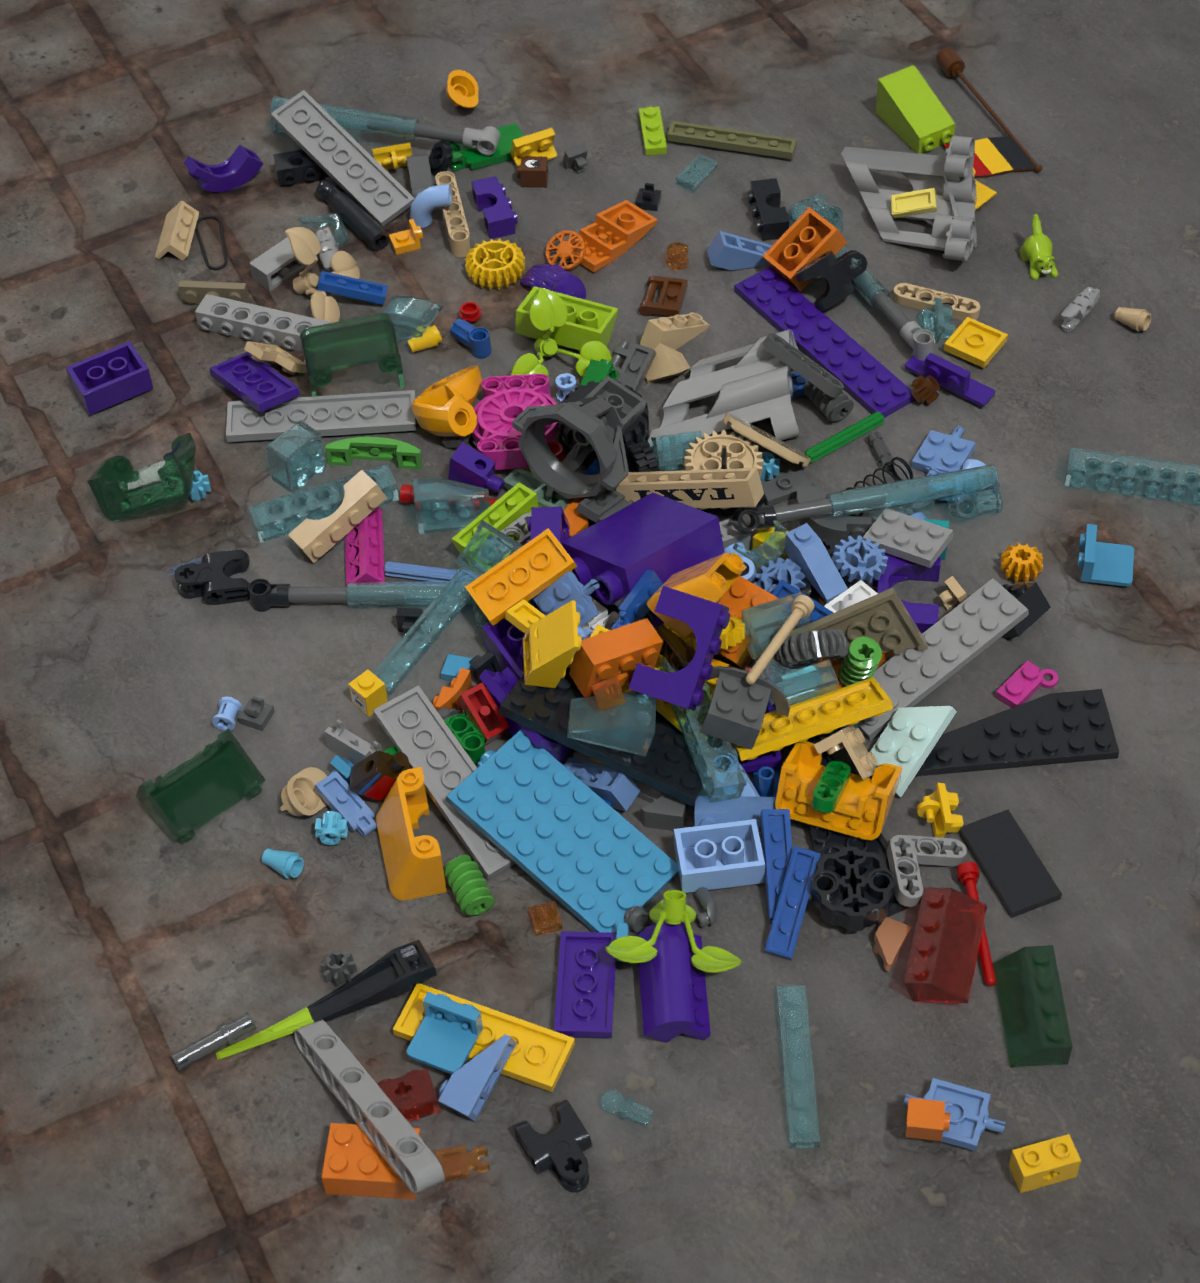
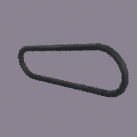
[195,215,228,270]

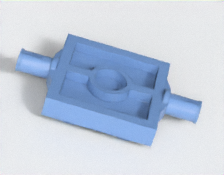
[912,426,976,487]
[534,571,600,628]
[903,1078,1006,1151]

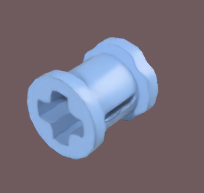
[555,373,576,403]
[212,696,242,731]

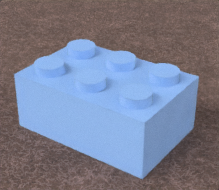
[674,819,765,893]

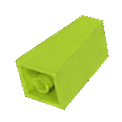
[875,65,955,154]

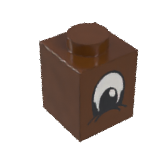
[517,156,548,188]

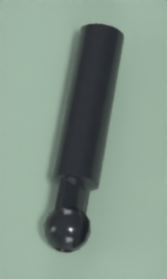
[316,180,390,251]

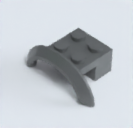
[700,666,790,750]

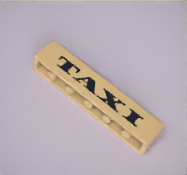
[616,468,764,510]

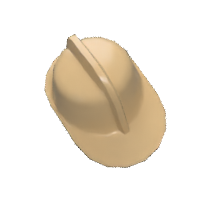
[280,767,328,817]

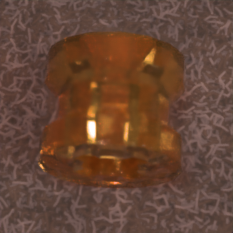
[666,242,689,270]

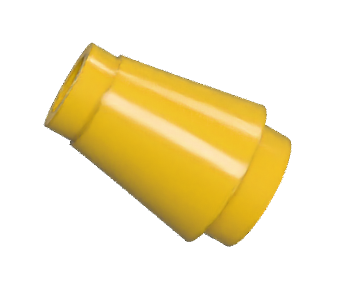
[407,325,443,353]

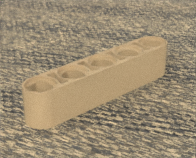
[435,171,471,258]

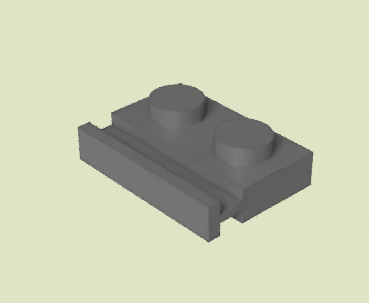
[577,487,634,523]

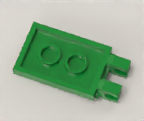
[450,123,524,171]

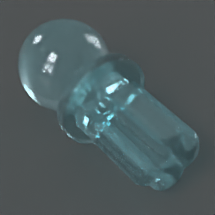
[601,1090,654,1126]

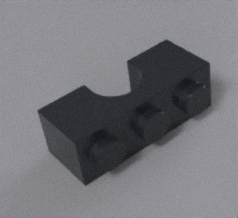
[747,178,789,241]

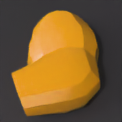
[411,365,482,437]

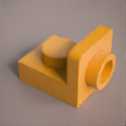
[389,219,423,255]

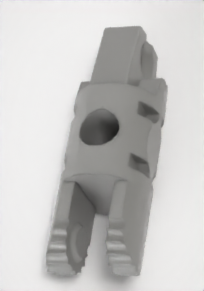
[316,227,338,273]
[1060,287,1100,333]

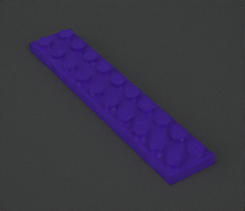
[734,267,915,418]

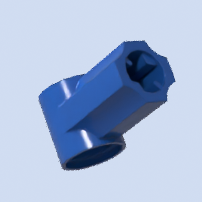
[450,318,492,358]

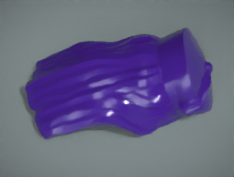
[520,263,586,300]

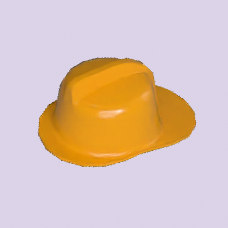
[446,70,478,108]

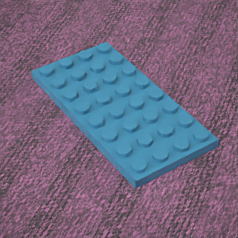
[446,729,679,933]

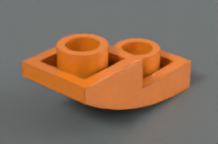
[433,668,472,711]

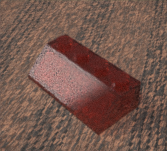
[903,888,987,1004]

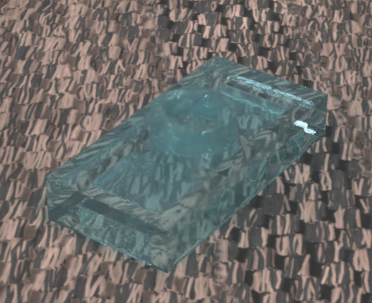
[676,154,717,191]

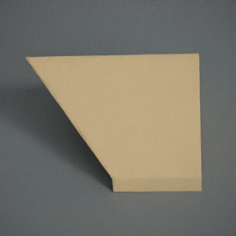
[644,343,691,384]

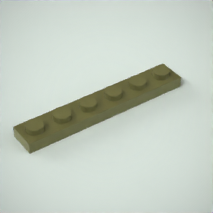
[667,121,797,159]

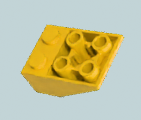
[523,600,582,688]

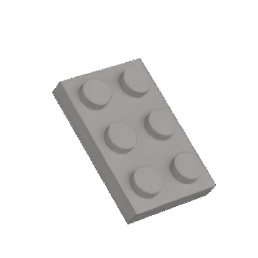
[862,508,953,568]

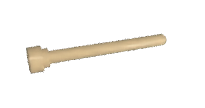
[745,595,815,684]

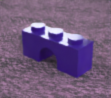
[471,176,518,240]

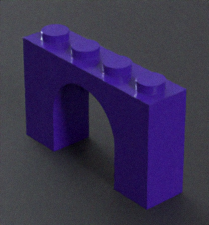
[872,553,941,634]
[629,586,730,711]

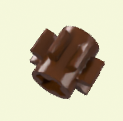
[911,374,940,405]

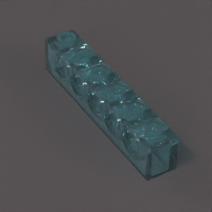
[1065,448,1200,505]
[248,464,399,543]
[659,656,747,803]

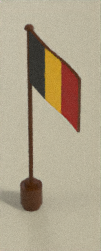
[936,47,1042,178]

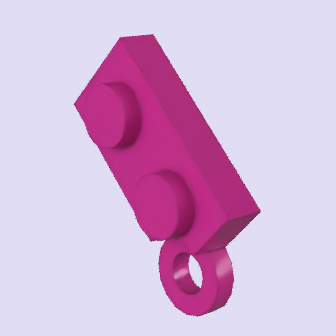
[995,660,1058,708]

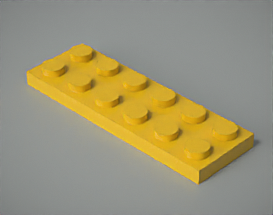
[730,677,893,761]
[393,983,575,1092]

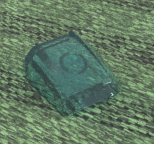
[379,296,444,340]
[455,520,523,577]

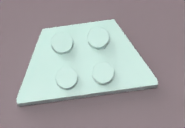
[871,706,957,797]

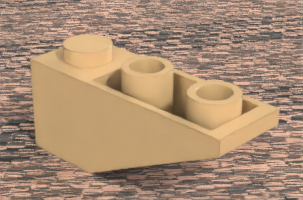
[640,312,710,350]

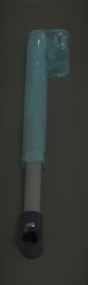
[732,464,1003,532]
[248,578,490,629]

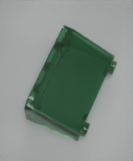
[87,433,196,521]
[136,728,266,844]

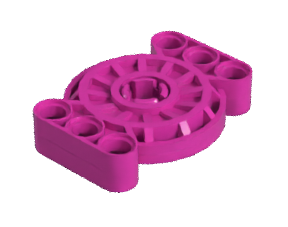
[471,374,559,470]

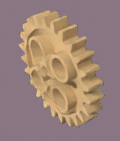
[684,430,764,477]

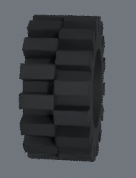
[625,440,660,472]

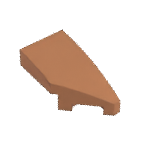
[873,917,912,972]

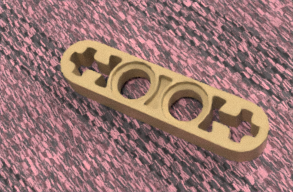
[893,283,980,320]

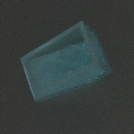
[412,477,490,534]
[567,692,656,757]

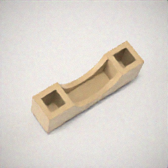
[288,470,387,563]

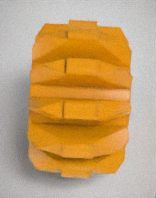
[1000,541,1043,584]

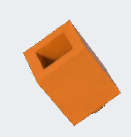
[905,1098,950,1141]

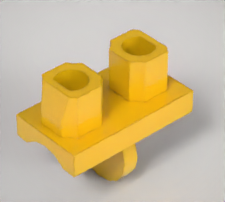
[372,143,412,170]
[916,783,964,838]

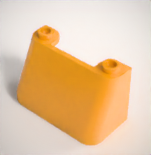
[647,553,747,639]
[775,741,903,840]
[376,767,447,901]

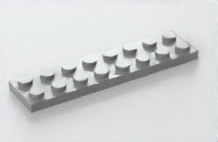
[271,90,415,227]
[226,390,416,442]
[858,578,1029,741]
[373,685,516,879]

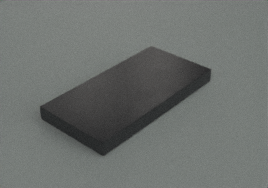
[959,810,1062,918]

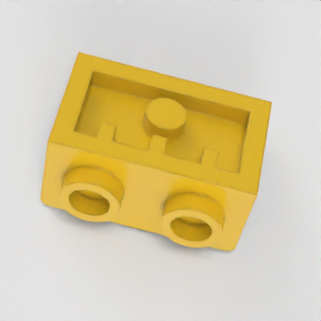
[510,128,557,167]

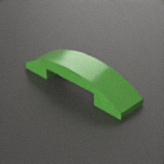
[325,437,423,470]

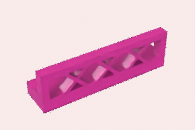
[345,507,385,586]

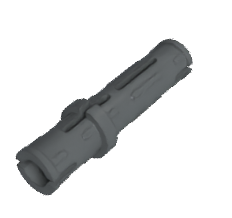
[171,1012,257,1071]

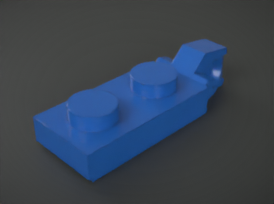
[611,570,663,630]

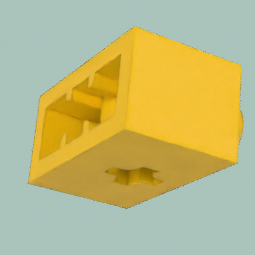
[1009,1134,1081,1193]

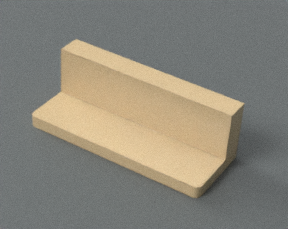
[155,200,199,261]

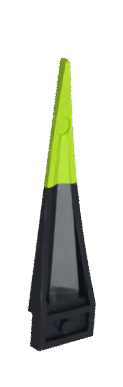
[216,940,437,1060]

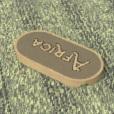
[722,413,811,468]

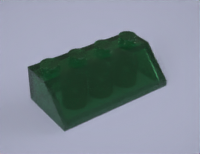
[993,945,1072,1068]

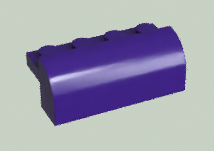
[479,667,569,763]
[637,922,711,1043]

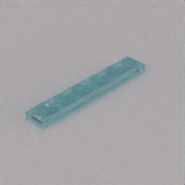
[373,566,480,695]
[777,985,820,1148]

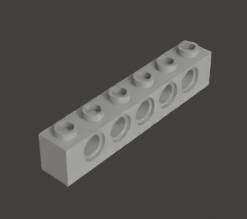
[195,294,334,357]

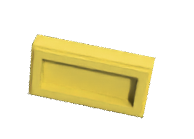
[891,188,937,218]

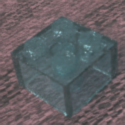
[266,420,327,494]

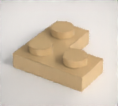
[244,341,308,375]

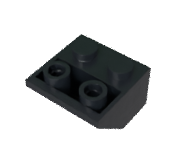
[1002,582,1051,638]

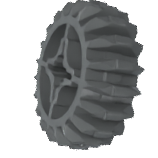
[776,629,848,668]

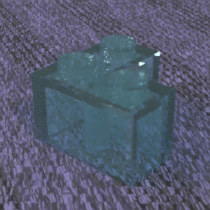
[651,431,702,471]

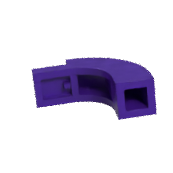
[184,145,263,192]

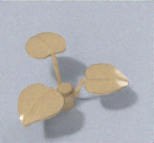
[285,227,360,327]

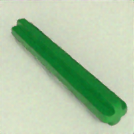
[805,411,884,463]

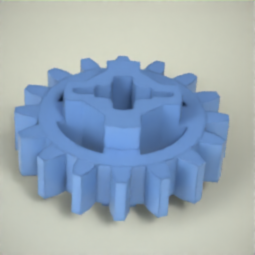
[832,535,888,584]
[753,557,806,594]

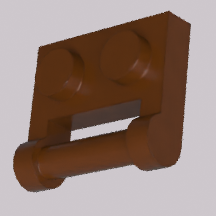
[639,276,688,316]

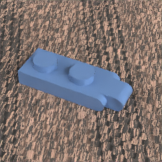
[314,771,377,837]

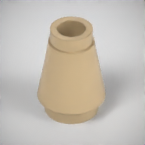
[1115,307,1151,332]

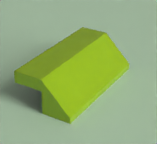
[452,482,538,575]

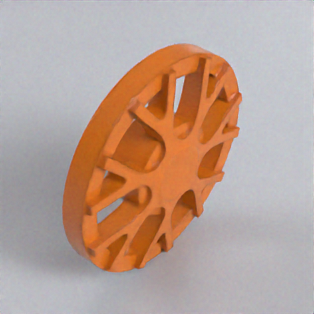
[546,230,586,271]

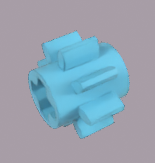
[760,452,780,481]
[180,471,211,501]
[314,811,348,845]

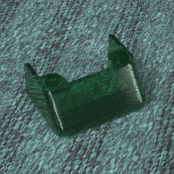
[300,313,405,397]

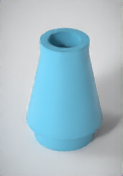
[262,848,304,879]

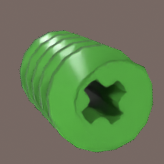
[839,636,882,686]
[444,855,495,916]

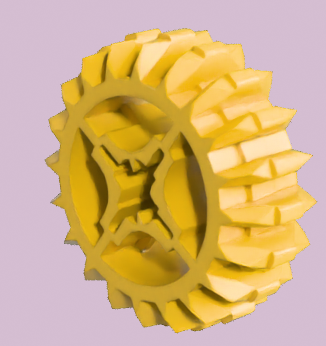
[465,238,525,290]

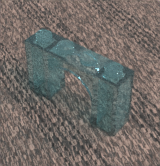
[739,592,839,707]

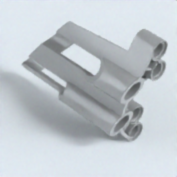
[841,135,977,261]
[648,329,800,452]

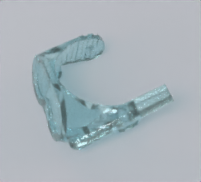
[300,213,349,246]
[733,520,789,567]

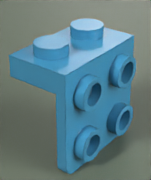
[1077,524,1134,587]
[407,992,483,1074]

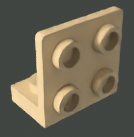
[814,725,878,780]

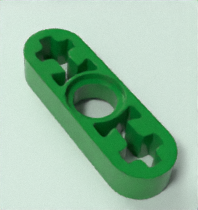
[811,761,851,813]

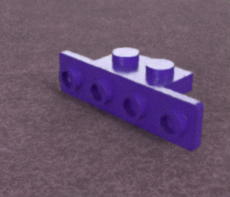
[905,352,995,407]

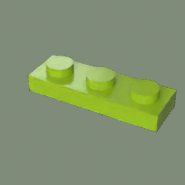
[639,107,667,156]

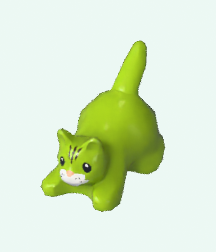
[1020,214,1058,280]

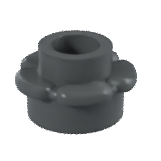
[624,906,649,932]

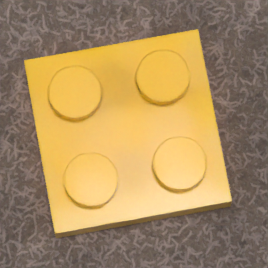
[943,317,1008,368]

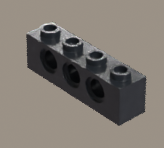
[273,140,358,187]

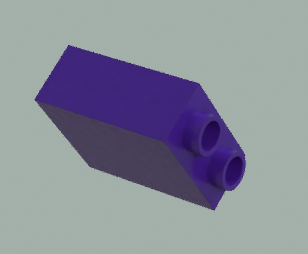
[561,492,725,607]

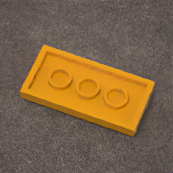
[465,528,577,626]

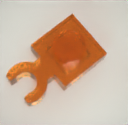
[436,1145,490,1182]

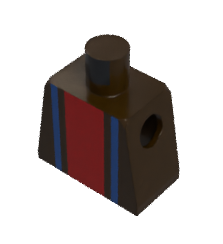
[349,751,411,802]

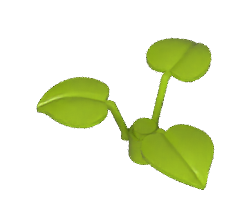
[511,288,612,377]
[605,890,742,973]

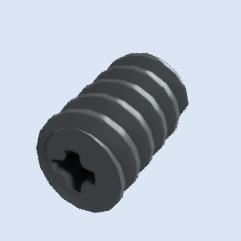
[804,381,854,422]

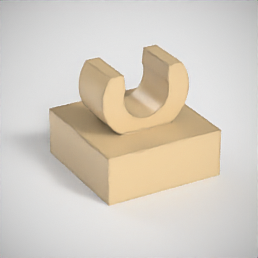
[939,576,968,610]

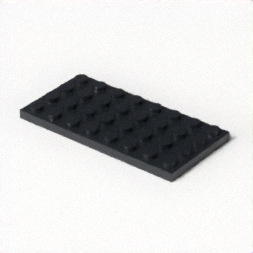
[498,667,726,807]

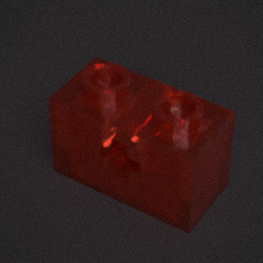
[377,1068,440,1122]

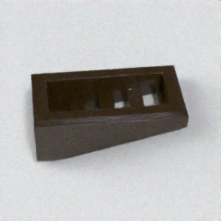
[657,624,696,672]

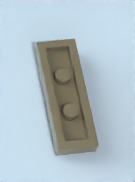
[178,280,249,304]

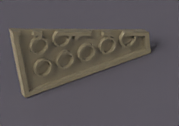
[752,588,928,671]

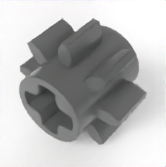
[320,949,357,986]

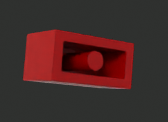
[456,682,510,746]

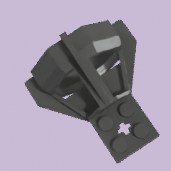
[512,376,647,499]

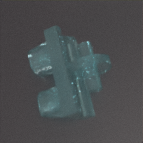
[916,298,955,344]

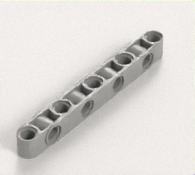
[294,1020,444,1194]

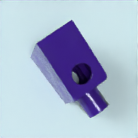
[447,442,505,497]

